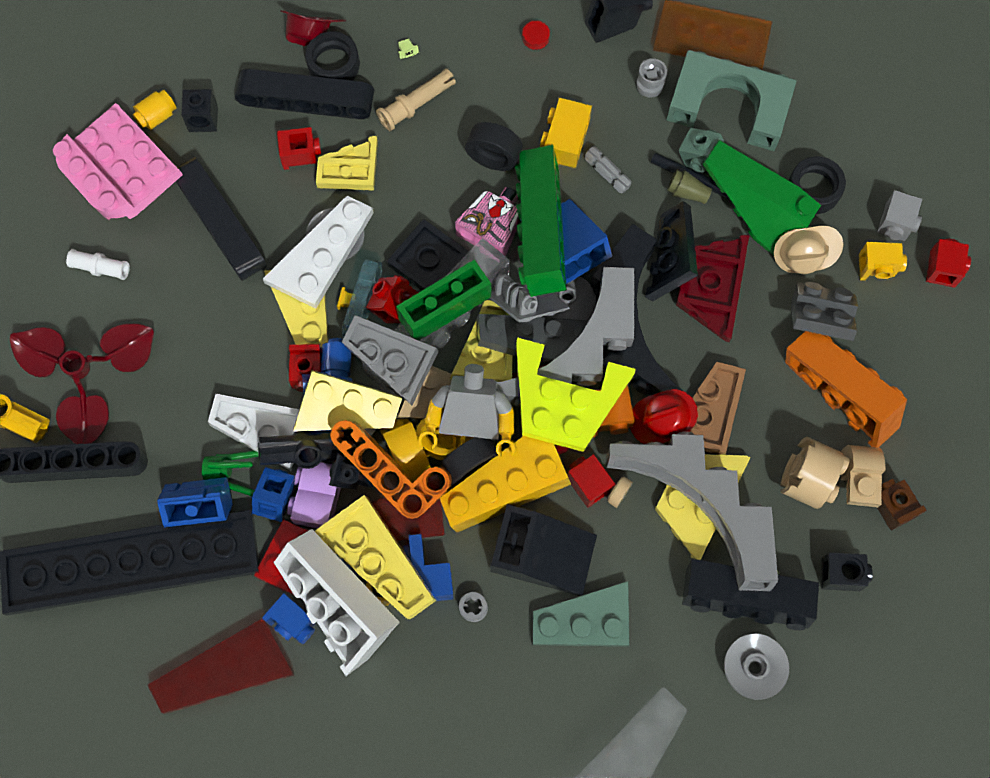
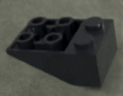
[491,504,597,596]

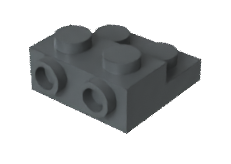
[791,282,858,341]

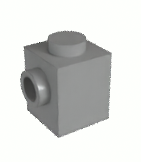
[877,190,923,241]

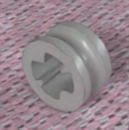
[459,592,488,622]

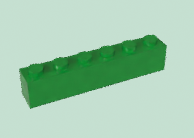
[515,145,567,297]

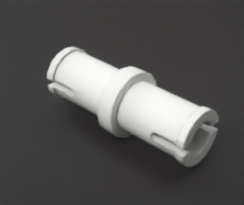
[66,249,130,280]

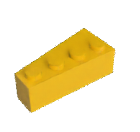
[440,436,571,533]

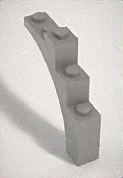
[497,267,634,408]
[606,432,778,591]

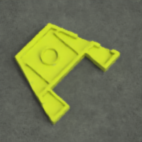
[516,338,636,452]

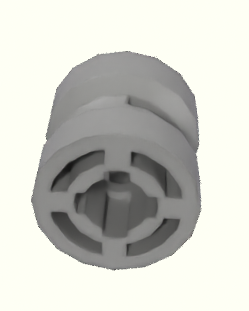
[636,58,667,98]

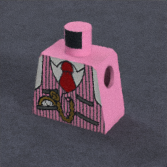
[455,187,520,261]

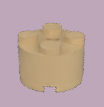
[780,437,850,509]

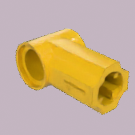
[0,394,50,444]

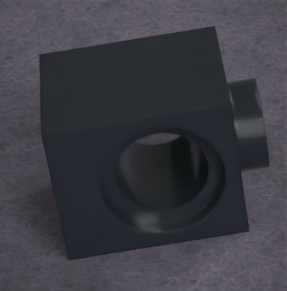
[181,89,218,132]
[821,552,873,591]

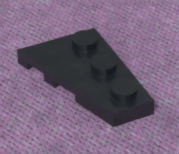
[645,201,698,301]

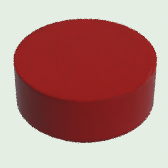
[522,21,550,50]

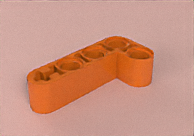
[331,420,452,519]

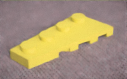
[314,495,436,620]

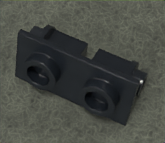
[329,454,374,490]

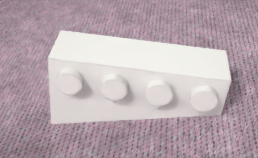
[274,529,399,676]

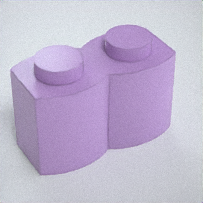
[287,462,341,529]

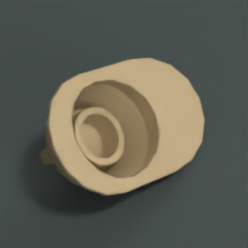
[774,225,843,274]

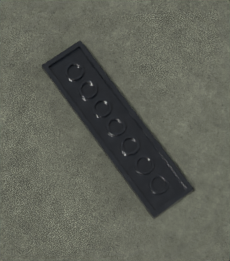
[0,510,259,616]

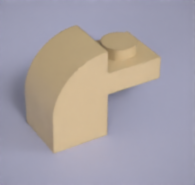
[840,445,885,507]

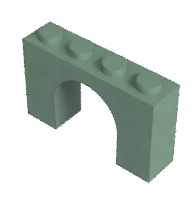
[666,50,797,151]

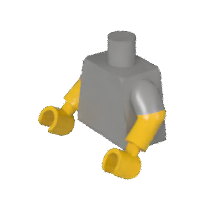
[418,364,517,457]

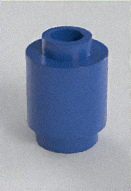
[320,338,351,377]

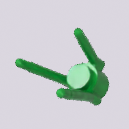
[202,451,258,496]

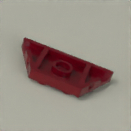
[676,235,749,342]

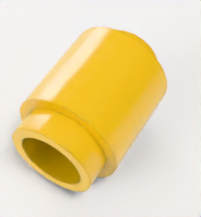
[132,90,177,130]

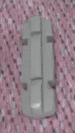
[584,146,632,193]

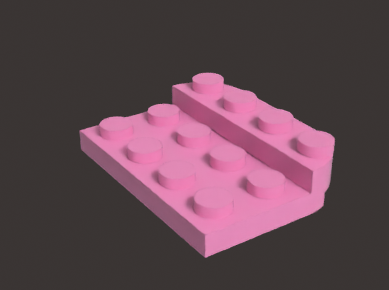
[53,103,183,220]

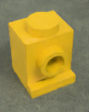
[859,242,907,281]

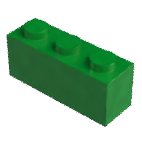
[396,259,491,341]

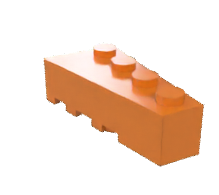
[785,331,907,448]

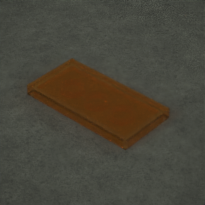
[654,0,772,70]

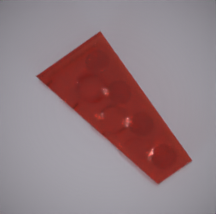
[148,619,294,714]

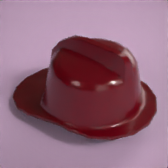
[280,10,346,46]

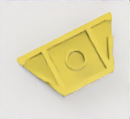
[655,454,750,560]

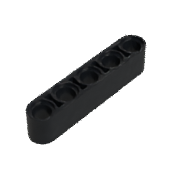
[235,69,375,119]
[175,157,267,281]
[0,441,148,483]

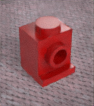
[277,127,322,170]
[289,344,321,392]

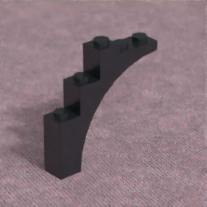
[591,224,683,395]

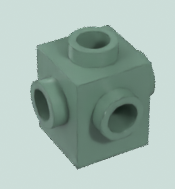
[679,127,725,173]

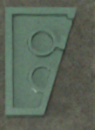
[533,581,629,647]

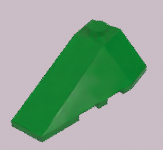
[703,140,821,256]

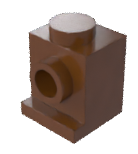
[877,478,927,531]

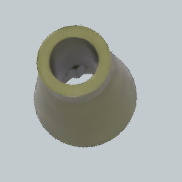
[667,170,712,204]

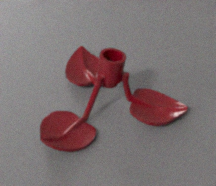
[10,324,154,444]

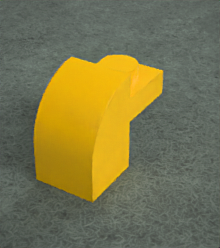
[379,418,434,481]

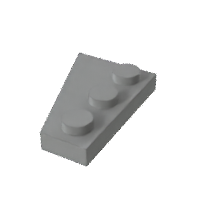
[342,315,438,406]

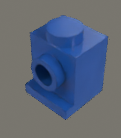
[252,467,295,522]
[262,593,316,644]

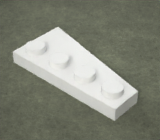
[263,196,374,309]

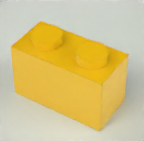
[540,98,592,168]

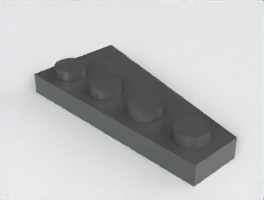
[476,314,589,364]

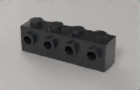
[682,559,819,630]

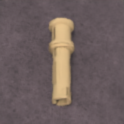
[376,69,456,132]

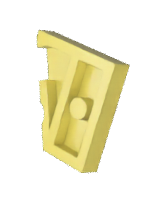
[316,136,378,190]

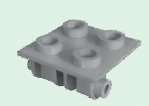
[490,274,569,322]

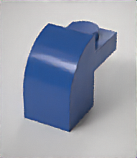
[404,534,454,601]

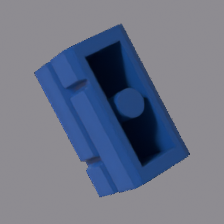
[157,477,233,527]

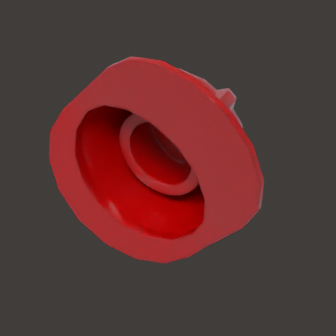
[630,389,698,444]

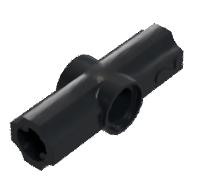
[258,431,355,469]

